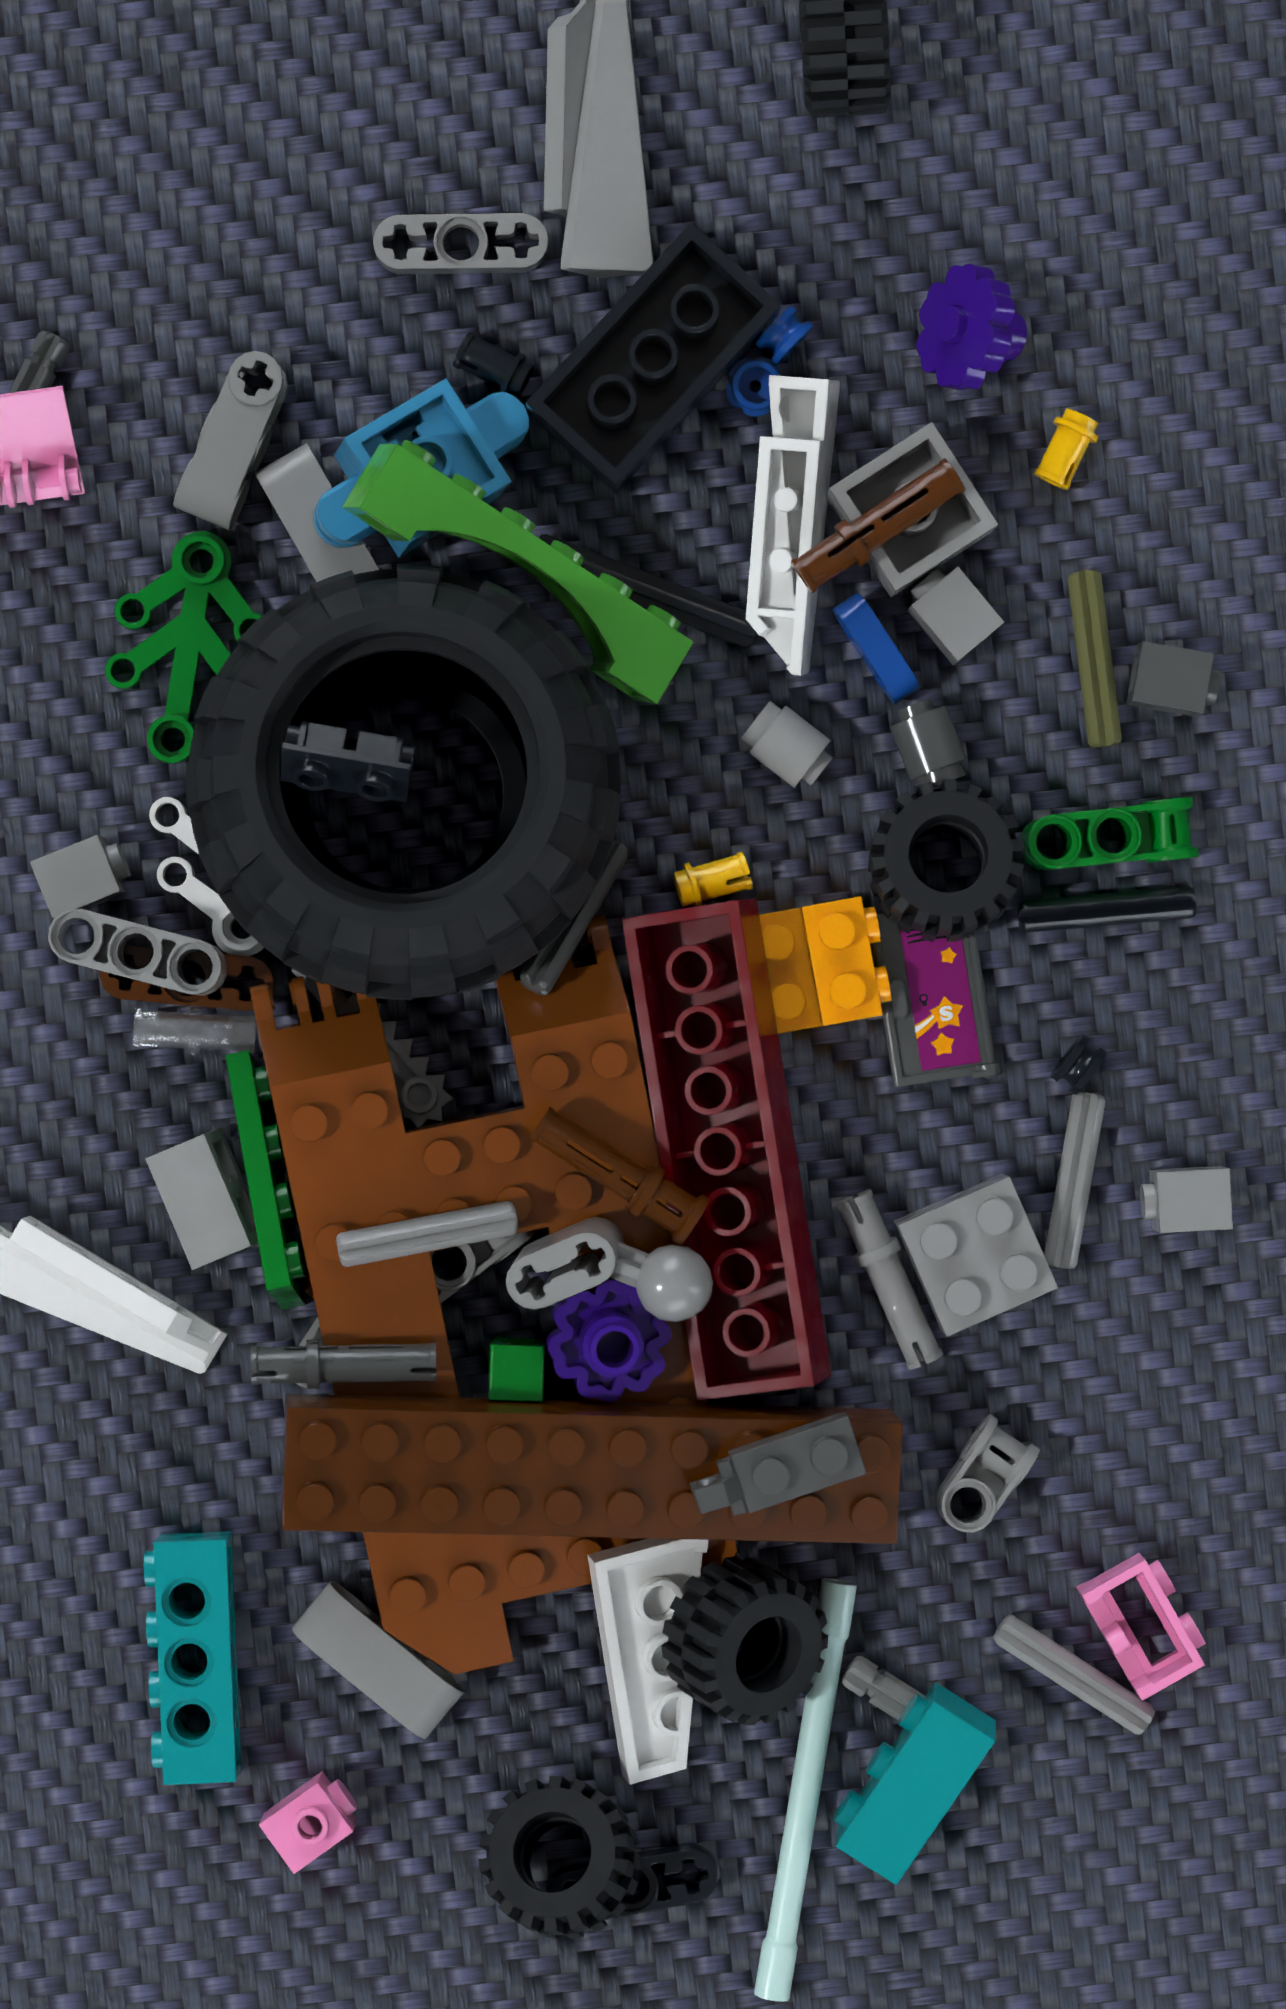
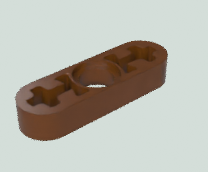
[99,945,276,1011]

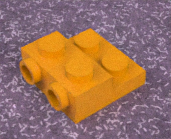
[759,896,892,1034]

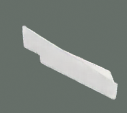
[746,375,840,676]
[0,1216,228,1374]

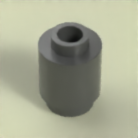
[890,698,967,788]

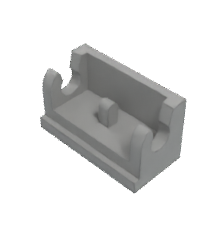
[145,1127,258,1270]

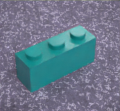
[833,1682,996,1885]

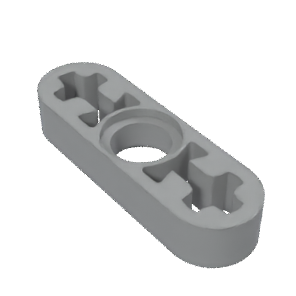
[373,213,549,274]

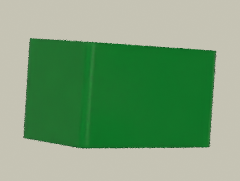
[488,1337,547,1401]

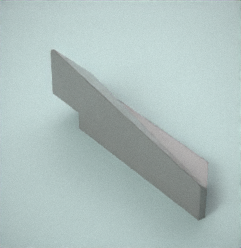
[544,0,653,278]

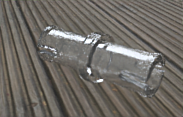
[133,1007,256,1055]

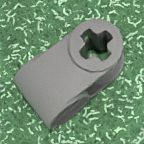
[936,1414,1040,1533]

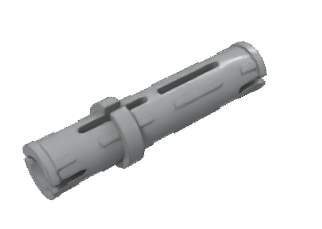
[836,1189,943,1370]

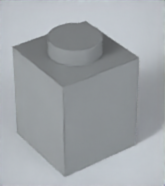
[907,567,1004,666]
[30,835,131,918]
[1140,1166,1233,1233]

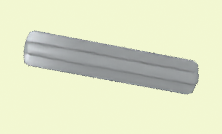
[1044,1091,1106,1269]
[336,1201,519,1267]
[993,1615,1155,1735]

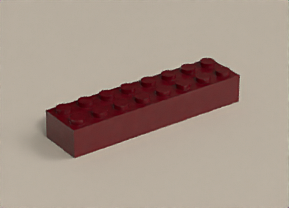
[622,898,832,1401]

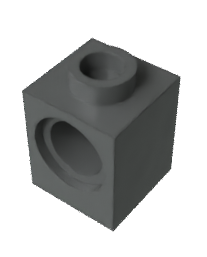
[1125,641,1221,717]

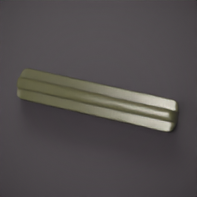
[1068,569,1122,748]

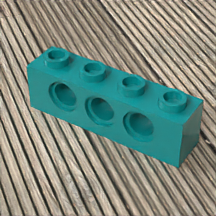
[144,1531,242,1785]

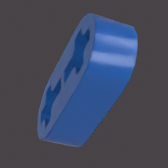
[832,592,920,705]

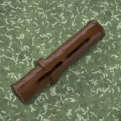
[791,458,966,593]

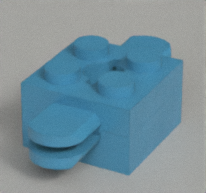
[313,378,529,558]

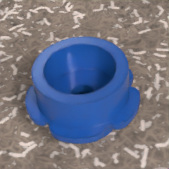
[726,357,780,417]

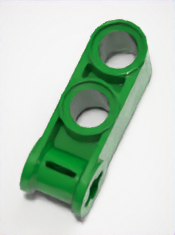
[1020,797,1199,871]

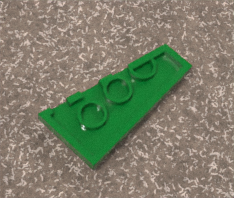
[225,1050,306,1310]

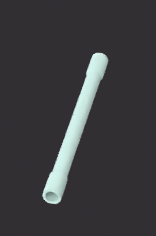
[754,1578,857,2002]

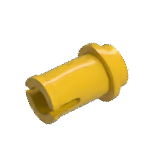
[1033,408,1099,490]
[673,851,753,907]

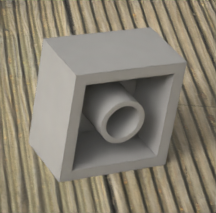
[826,422,998,598]
[893,1173,1058,1337]

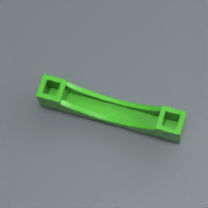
[342,440,693,704]

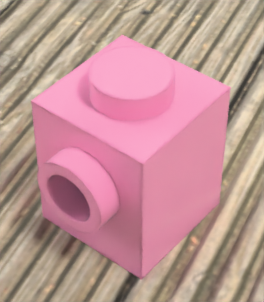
[259,1771,358,1874]

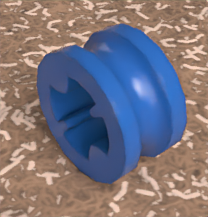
[755,306,814,366]

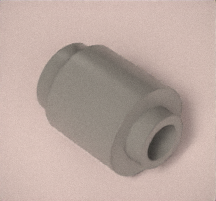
[741,701,833,788]

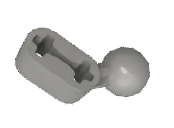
[506,1217,713,1322]

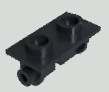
[280,720,415,802]

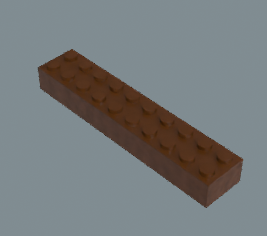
[281,1393,903,1544]

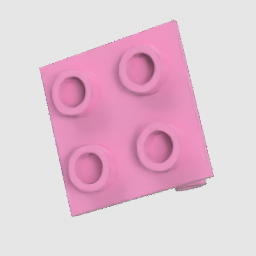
[0,386,85,508]

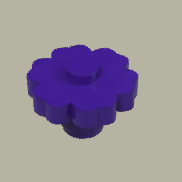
[916,264,1027,390]
[546,1278,671,1402]

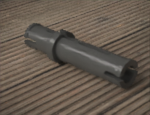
[251,1340,437,1389]

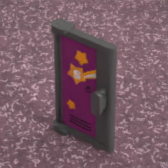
[871,913,1001,1087]

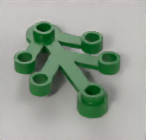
[105,531,262,764]

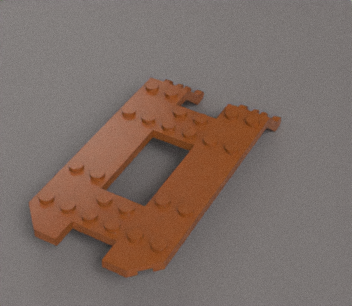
[249,914,737,1675]

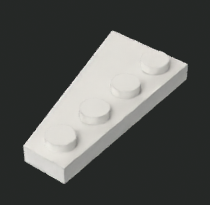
[587,1538,708,1785]

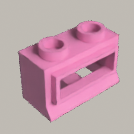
[1075,1553,1206,1701]

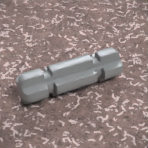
[842,1656,925,1721]

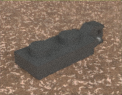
[690,1412,867,1516]

